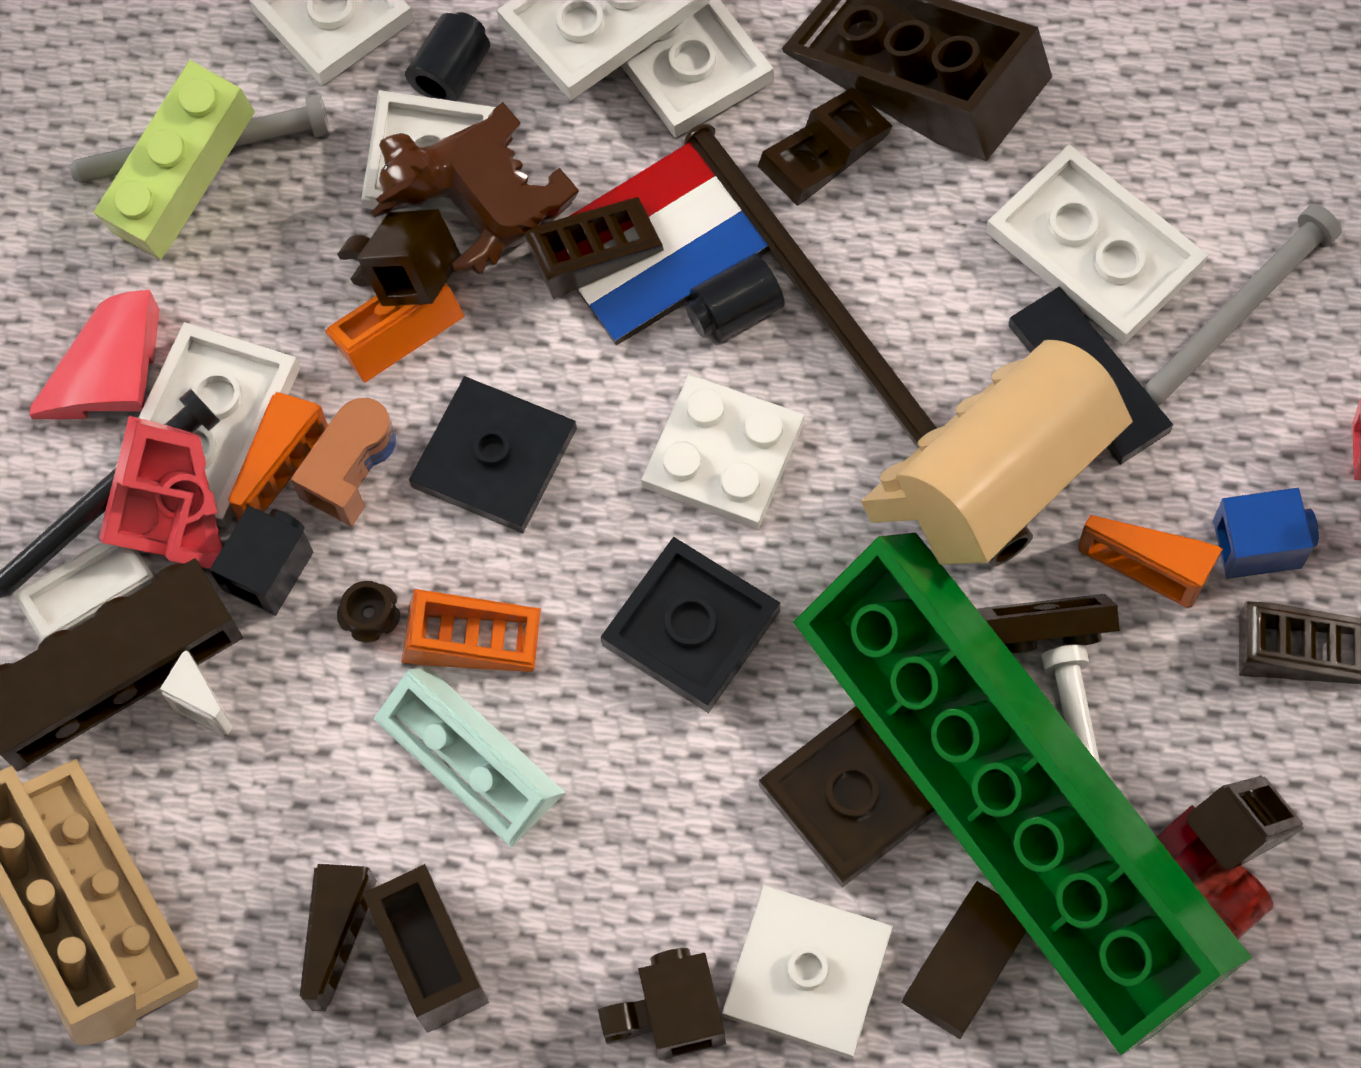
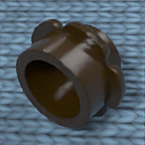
[337,581,400,643]

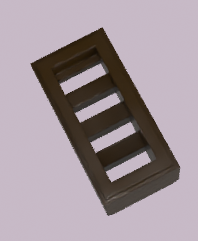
[524,197,664,300]
[1239,601,1361,684]
[1187,776,1304,870]
[300,864,377,1012]

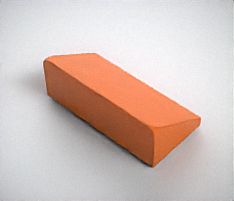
[324,283,465,383]

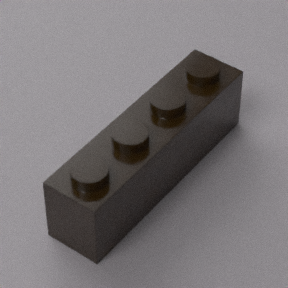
[0,558,244,772]

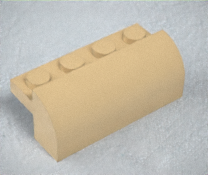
[861,340,1133,565]
[0,759,198,1045]

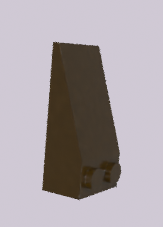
[782,0,1052,162]

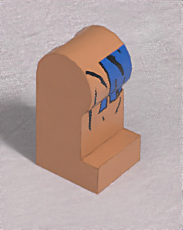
[291,398,396,527]

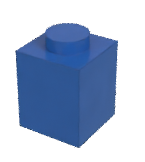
[1213,488,1319,579]

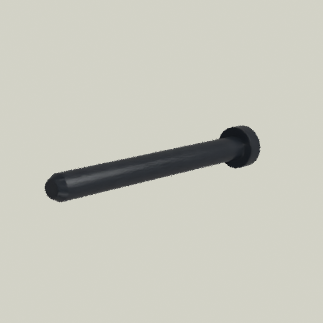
[0,388,220,598]

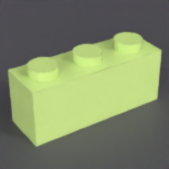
[93,60,255,260]

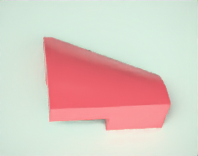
[29,290,160,419]
[99,416,223,569]

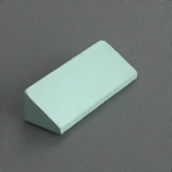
[374,666,565,848]

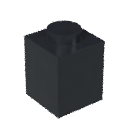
[209,505,314,616]

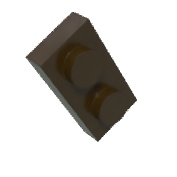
[977,594,1120,653]

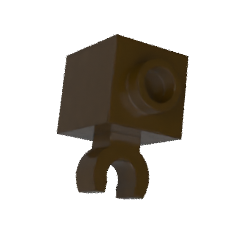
[337,209,461,306]
[598,948,726,1060]

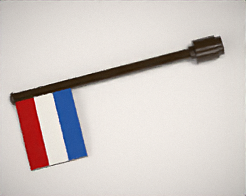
[555,124,1033,566]

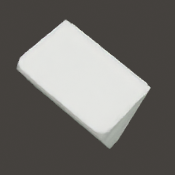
[160,651,233,736]

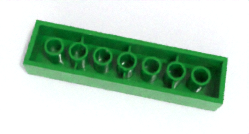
[793,532,1252,1055]

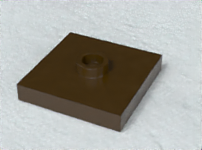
[759,706,938,888]

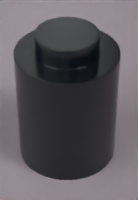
[405,12,490,102]
[686,253,785,343]

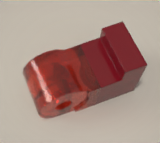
[1156,805,1274,940]

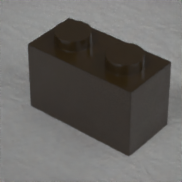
[362,864,489,1033]

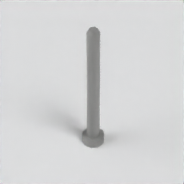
[70,94,331,182]
[1143,204,1342,405]

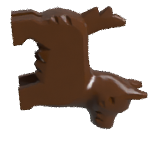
[371,102,579,274]

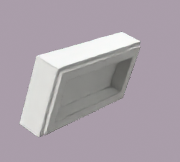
[13,542,154,642]

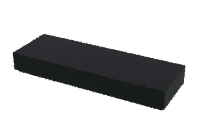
[1008,286,1173,465]

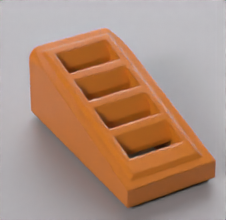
[228,392,328,521]
[1078,515,1223,608]
[401,589,541,672]

